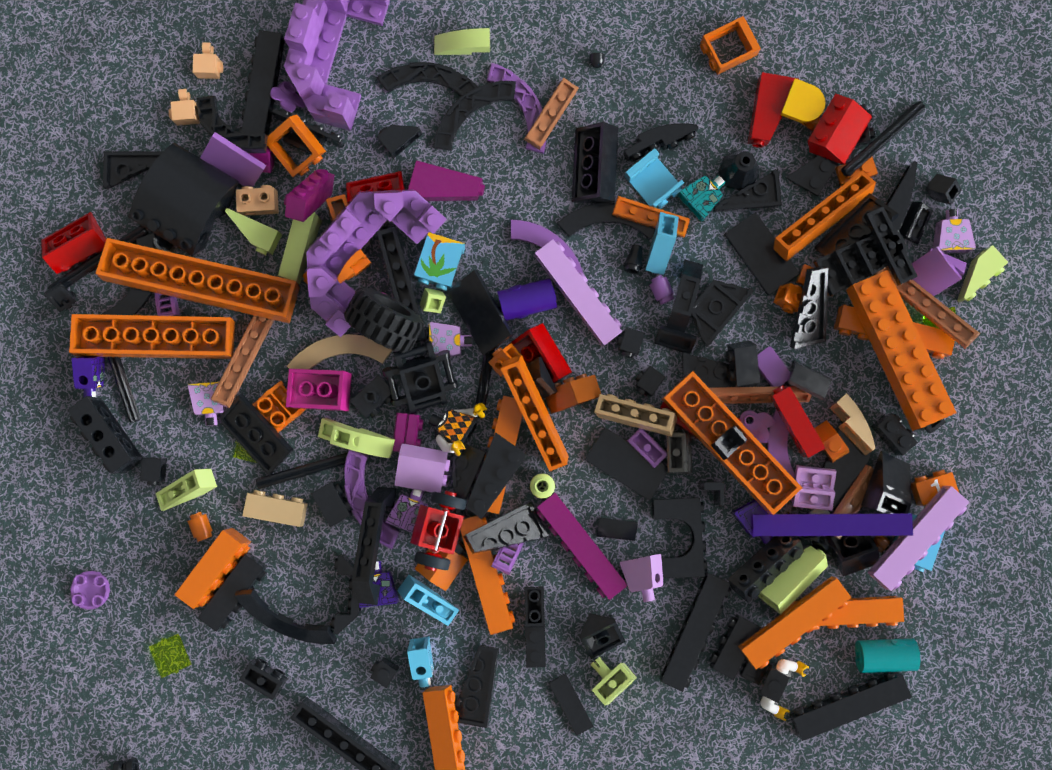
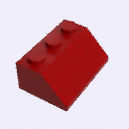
[808,93,872,165]
[346,171,405,203]
[41,212,106,274]
[507,323,572,383]

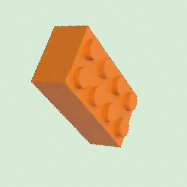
[175,528,251,609]

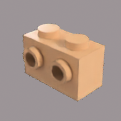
[236,185,279,216]

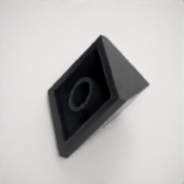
[579,613,626,659]

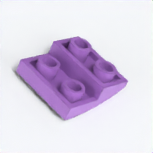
[911,247,962,296]

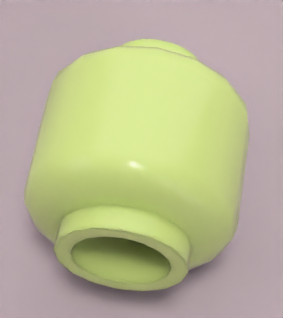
[530,473,555,499]

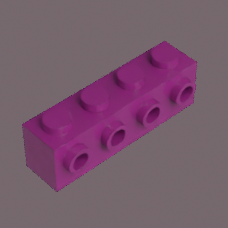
[284,169,335,222]

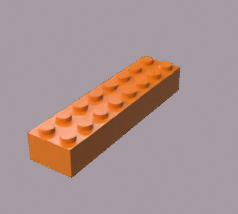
[846,270,957,431]
[69,314,235,359]
[661,371,802,515]

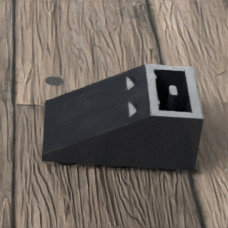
[861,451,912,514]

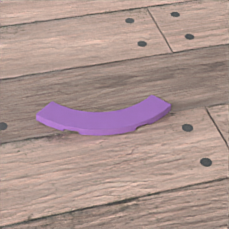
[487,63,546,154]
[511,220,583,273]
[767,409,803,510]
[344,450,400,549]

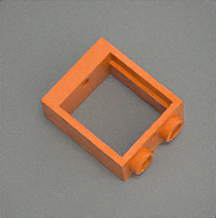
[700,16,761,75]
[267,114,326,177]

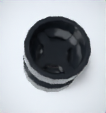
[113,758,140,770]

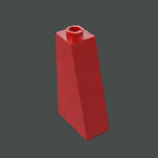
[747,72,799,148]
[770,385,825,458]

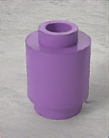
[649,275,675,305]

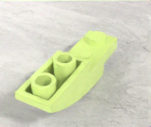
[318,418,395,458]

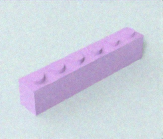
[534,239,622,346]
[867,486,969,591]

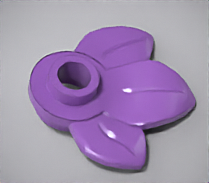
[270,81,306,112]
[740,410,776,443]

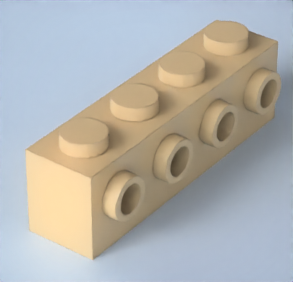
[594,394,677,437]

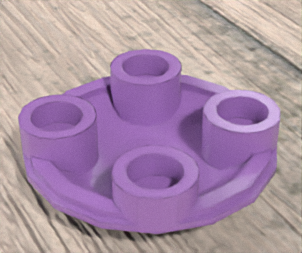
[70,571,110,610]

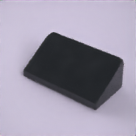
[899,202,933,245]
[597,517,638,541]

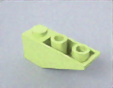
[957,245,1008,302]

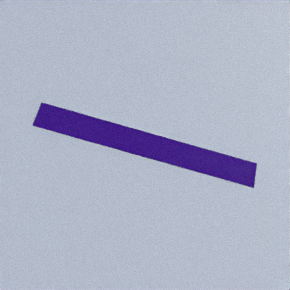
[753,513,913,536]

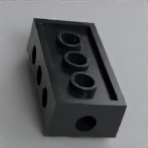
[67,396,142,474]

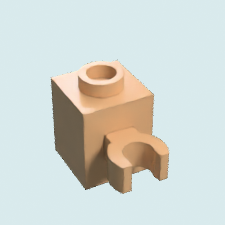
[193,42,224,79]
[169,89,200,126]

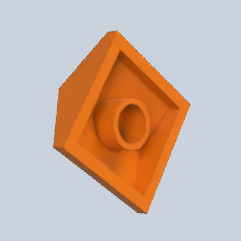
[415,549,468,591]

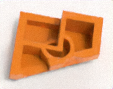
[337,249,372,284]

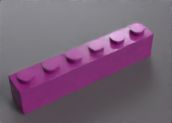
[536,492,628,600]

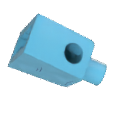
[407,637,434,687]

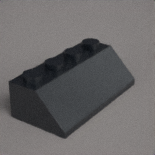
[571,122,619,204]

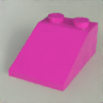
[286,369,352,412]

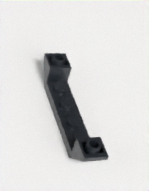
[352,487,396,605]

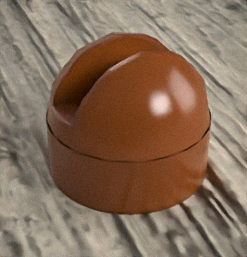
[873,536,890,552]

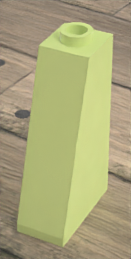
[278,212,322,284]
[758,546,828,614]

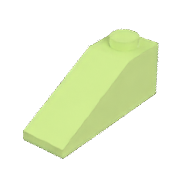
[225,208,282,256]
[156,469,217,511]

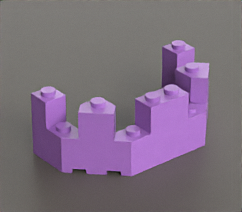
[284,0,390,131]
[306,189,447,337]

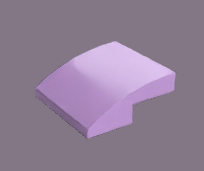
[793,465,837,511]

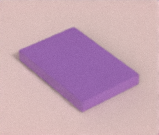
[200,132,266,187]

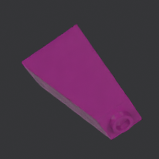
[408,160,485,201]

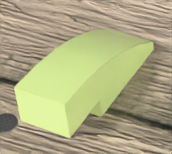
[434,28,490,55]

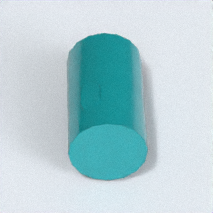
[855,638,921,673]

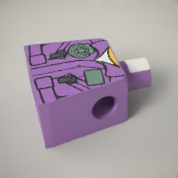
[386,489,428,533]

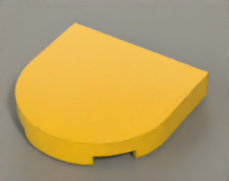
[781,78,825,123]

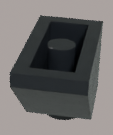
[377,125,422,159]

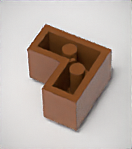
[546,373,601,414]

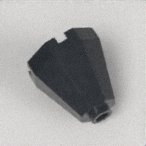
[718,150,760,191]

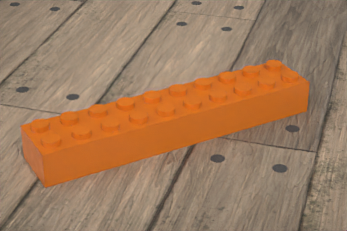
[95,238,300,324]

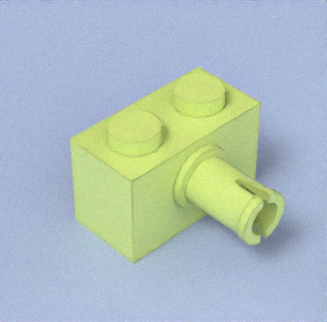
[591,657,637,705]

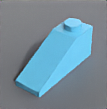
[397,574,459,626]

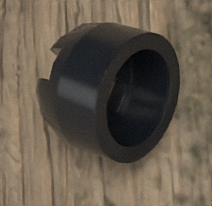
[590,53,605,68]

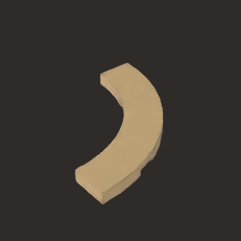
[287,334,393,369]

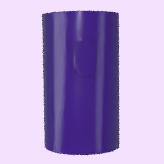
[497,278,557,321]

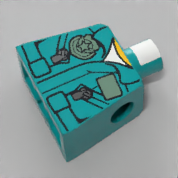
[678,175,725,222]

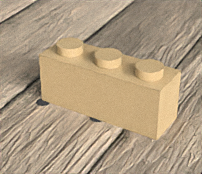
[243,490,308,527]

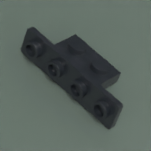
[272,108,344,155]

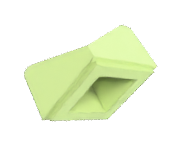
[420,288,446,314]

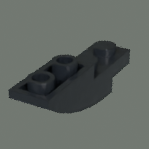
[623,123,699,161]
[524,586,546,668]

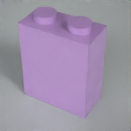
[394,443,450,493]

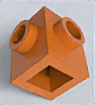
[773,283,803,314]
[488,343,524,377]

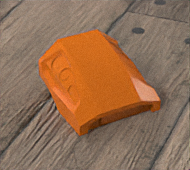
[253,381,306,433]

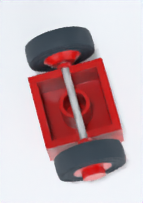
[410,491,467,571]

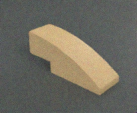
[830,393,875,455]

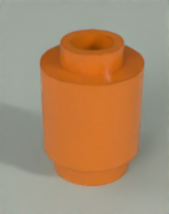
[187,512,213,542]

